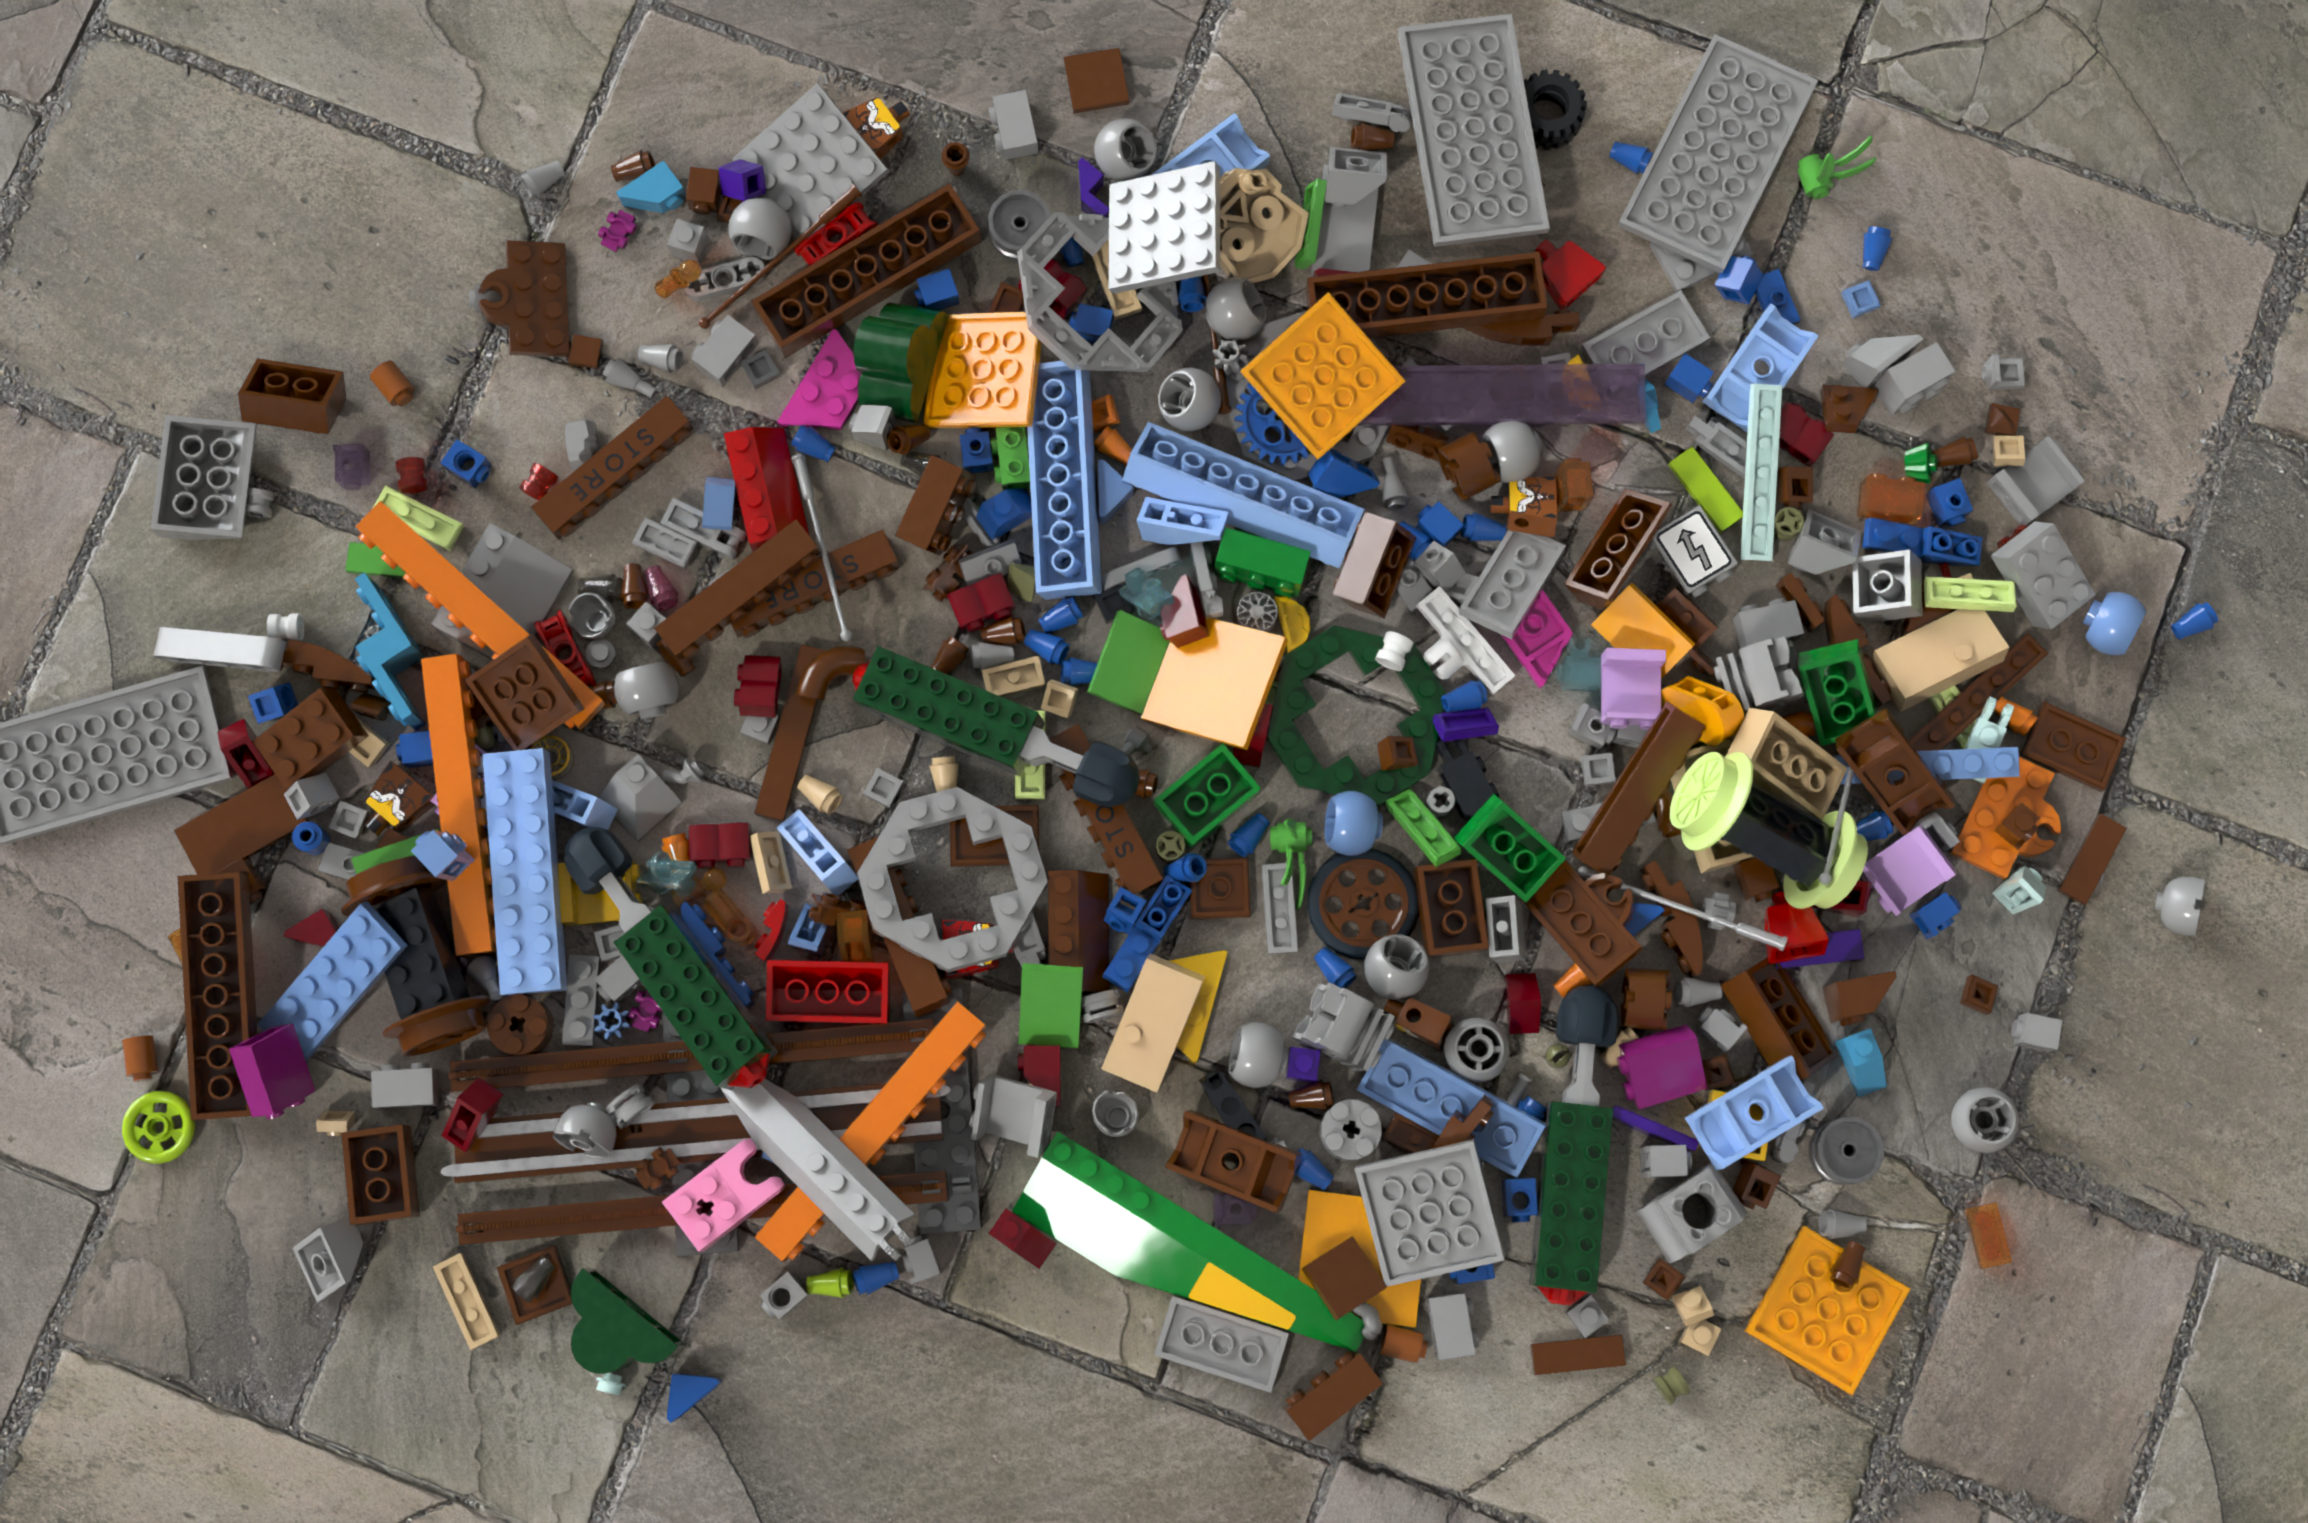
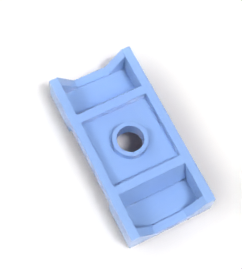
[1152,113,1270,178]
[1702,303,1818,433]
[1684,1055,1824,1171]

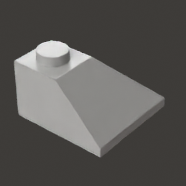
[1325,147,1387,207]
[1843,335,1923,388]
[1788,509,1862,575]
[598,754,683,842]
[292,1217,363,1303]

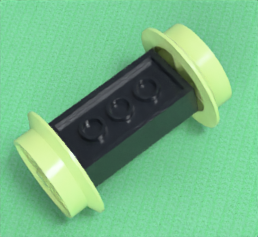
[1670,752,1868,909]

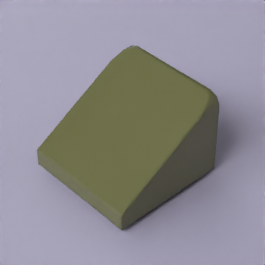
[1007,562,1036,602]

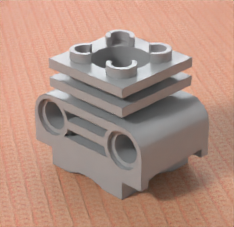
[1714,636,1807,717]
[1292,983,1395,1071]
[1635,1162,1748,1263]

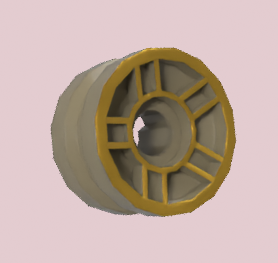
[530,735,574,780]

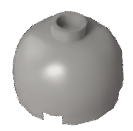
[2154,876,2205,937]
[553,1102,617,1159]

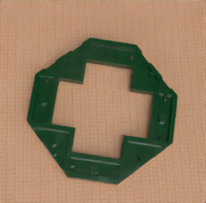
[1266,626,1447,806]

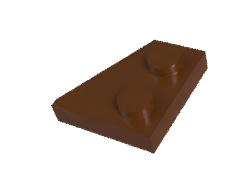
[1820,384,1879,433]

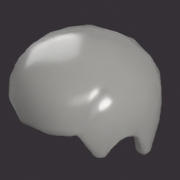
[568,592,615,640]
[1092,1090,1139,1137]

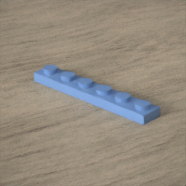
[1834,747,2020,784]

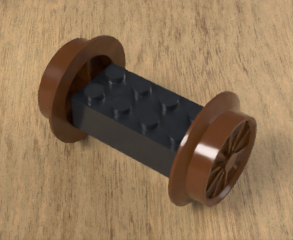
[341,856,491,1057]

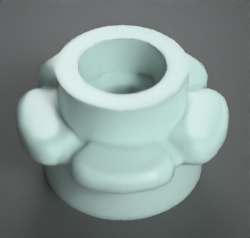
[596,1373,626,1396]

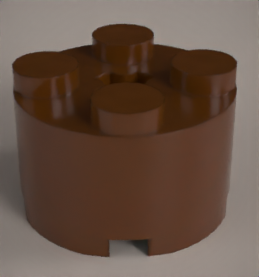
[1437,432,1501,501]
[1621,967,1672,1030]
[486,994,554,1056]

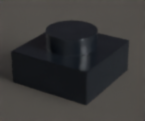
[1094,585,1133,624]

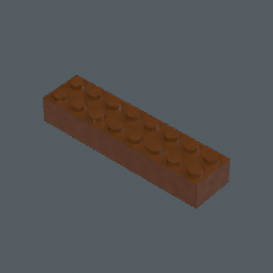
[751,183,982,358]
[1305,252,1548,338]
[177,872,257,1120]

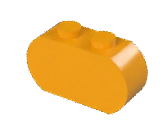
[1661,676,1745,746]

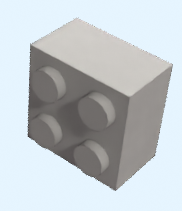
[1873,342,1956,416]
[1853,550,1923,623]

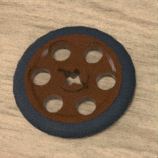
[1307,849,1419,960]

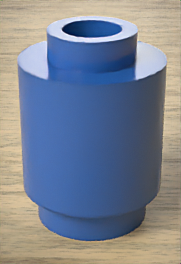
[292,822,330,855]

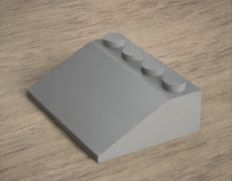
[151,415,257,540]
[431,523,573,660]

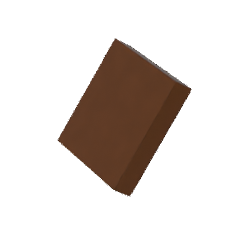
[1063,48,1129,114]
[1189,858,1251,920]
[1302,1236,1387,1321]
[497,1245,573,1325]

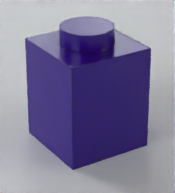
[719,159,766,201]
[1285,1047,1320,1083]

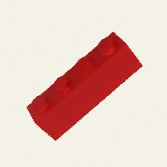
[723,427,810,552]
[765,960,891,1024]

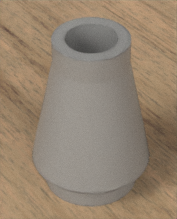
[520,160,565,197]
[638,344,683,373]
[970,642,1014,671]
[1675,977,1722,1007]
[1818,1209,1867,1240]

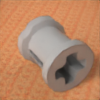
[1426,787,1455,817]

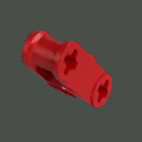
[794,202,878,266]
[534,609,597,686]

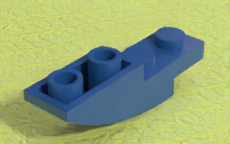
[1862,517,1983,567]
[1102,875,1192,993]
[681,901,755,1009]

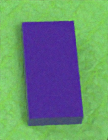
[1432,707,1499,742]

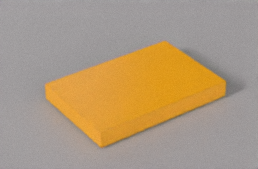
[1591,583,1695,679]

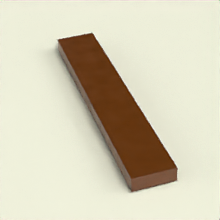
[1908,633,2049,751]
[754,644,826,822]

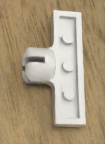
[1416,586,1516,696]

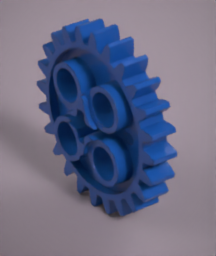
[1234,384,1308,466]

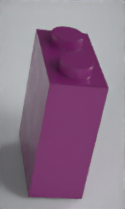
[229,1024,316,1119]
[1617,1024,1707,1110]

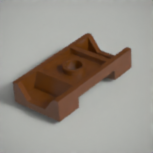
[1835,708,1955,836]
[1165,1109,1302,1213]

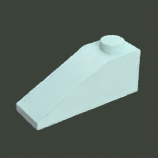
[1992,865,2047,914]

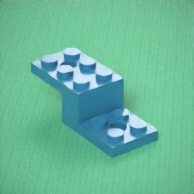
[355,572,426,731]

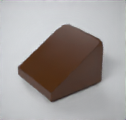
[350,693,391,721]
[1377,736,1418,770]

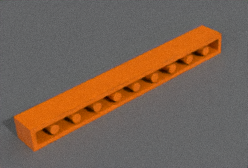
[355,501,605,730]
[421,654,497,957]
[755,1001,987,1262]

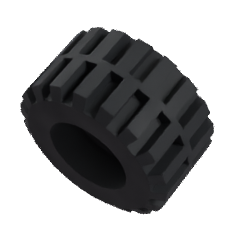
[1524,70,1587,150]

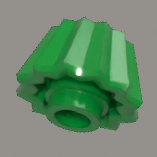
[1904,442,1937,484]

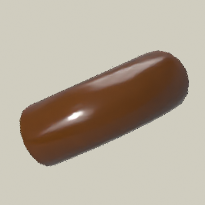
[796,646,865,700]

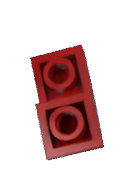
[755,898,788,963]

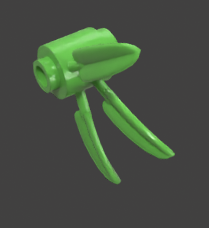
[1797,136,1877,200]
[1270,818,1313,910]

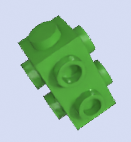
[991,427,1031,491]

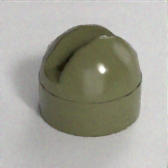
[474,726,497,750]
[1545,1044,1570,1068]

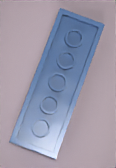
[257,901,408,1062]
[1357,1038,1546,1178]

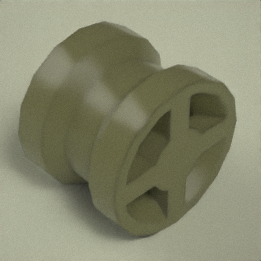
[1774,507,1804,541]
[1156,831,1186,863]
[1653,1366,1691,1405]

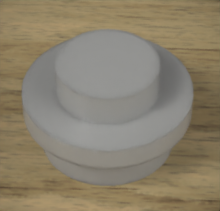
[586,639,616,668]

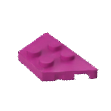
[777,328,861,430]
[1501,589,1573,689]

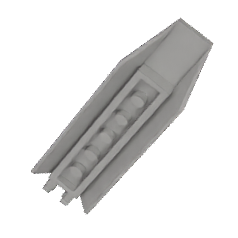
[721,1079,915,1261]

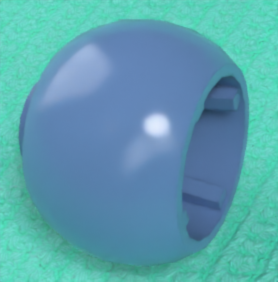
[2083,592,2147,656]
[1324,791,1383,856]

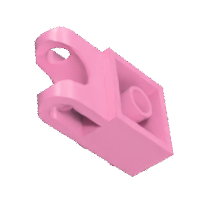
[662,1138,785,1252]

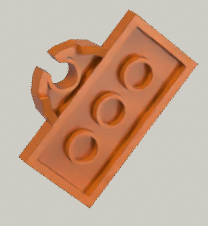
[1949,757,2061,880]

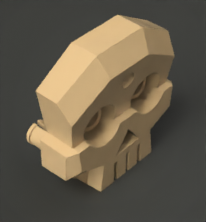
[1220,168,1309,283]

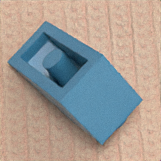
[616,160,686,213]
[1834,1028,1887,1097]

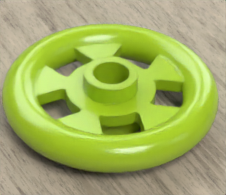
[122,1091,195,1164]

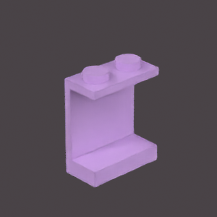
[1601,648,1666,730]
[1860,824,1957,916]

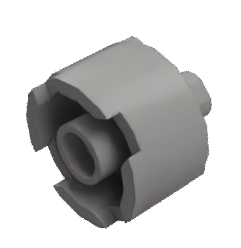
[1319,1100,1382,1161]

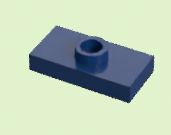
[1755,269,1801,325]

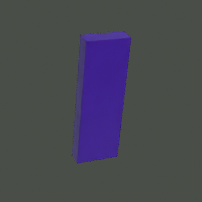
[1775,929,1865,969]
[1610,1105,1699,1153]

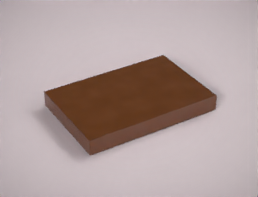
[2020,702,2126,792]
[950,805,1040,867]

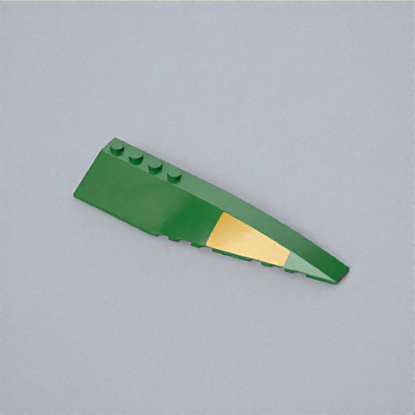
[1012,1132,1364,1352]

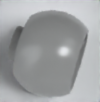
[1094,118,1156,181]
[728,198,792,260]
[1205,277,1267,341]
[1158,367,1221,431]
[1482,419,1542,483]
[613,662,679,720]
[1364,935,1429,1000]
[1444,1017,1510,1083]
[1228,1022,1288,1088]
[1951,1087,2019,1153]

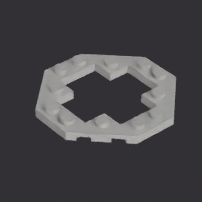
[1017,212,1183,372]
[1225,310,1399,482]
[857,787,1048,972]

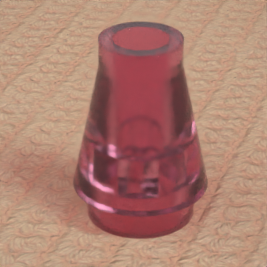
[644,565,678,611]

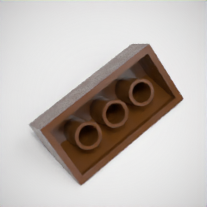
[1564,488,1673,609]
[1048,870,1110,993]
[1720,957,1839,1081]

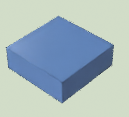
[1841,280,1881,319]

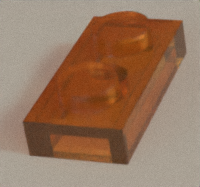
[1964,1202,2012,1269]

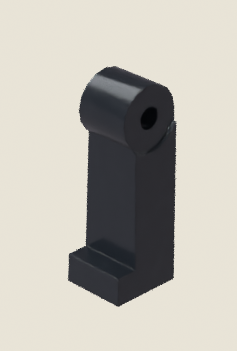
[1199,1068,1267,1141]

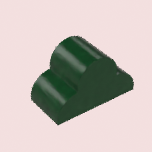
[853,302,949,423]
[571,1268,686,1374]

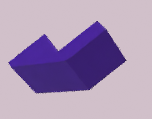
[1078,157,1109,218]

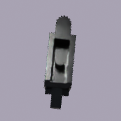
[1436,739,1500,821]

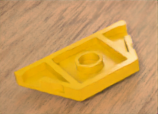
[1169,950,1228,1063]

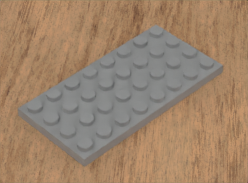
[1398,14,1550,247]
[1618,34,1818,273]
[0,665,234,846]

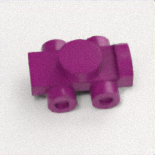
[598,210,637,253]
[628,989,663,1033]

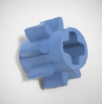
[593,1003,632,1040]

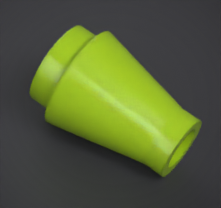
[806,1267,854,1298]

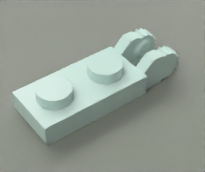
[1964,696,2014,783]

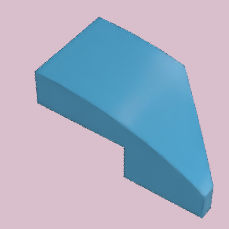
[1636,378,1661,433]

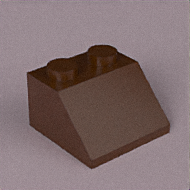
[1822,971,1897,1027]

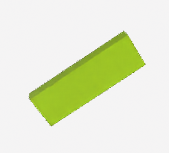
[1668,446,1743,534]

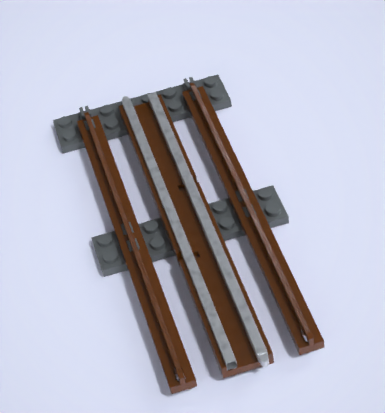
[441,987,981,1257]

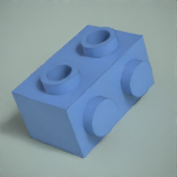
[411,830,475,881]

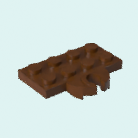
[478,240,569,357]
[1520,860,1643,988]

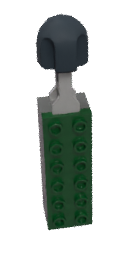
[852,646,1140,807]
[564,827,779,1090]
[1529,985,1618,1306]

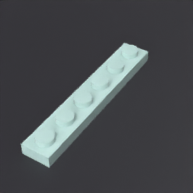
[1740,384,1782,561]

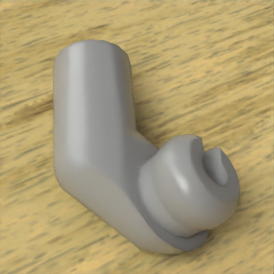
[1352,1302,1383,1340]

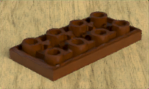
[174,774,309,875]

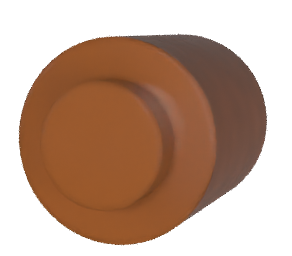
[369,360,415,407]
[122,1035,158,1082]
[1381,1325,1428,1363]

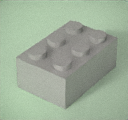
[1991,521,2096,630]

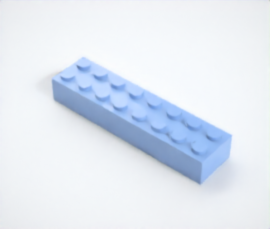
[1027,360,1102,600]
[1122,422,1364,569]
[483,748,568,996]

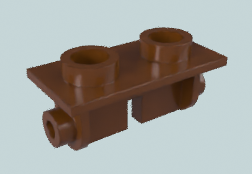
[1386,417,1449,462]
[922,544,974,602]
[809,892,869,933]

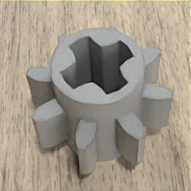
[1213,339,1250,376]
[1701,892,1736,930]

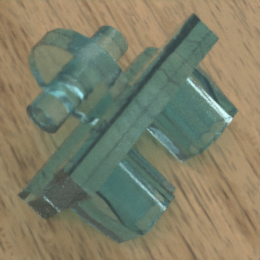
[1119,568,1175,620]
[636,852,697,896]

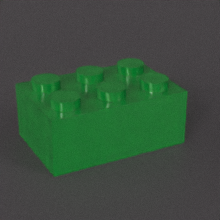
[1214,527,1311,599]
[1798,639,1878,746]
[1154,743,1261,850]
[1454,794,1566,903]

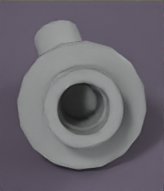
[662,758,706,784]

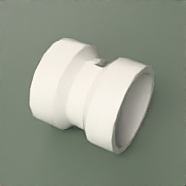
[267,613,304,642]
[1375,631,1414,671]

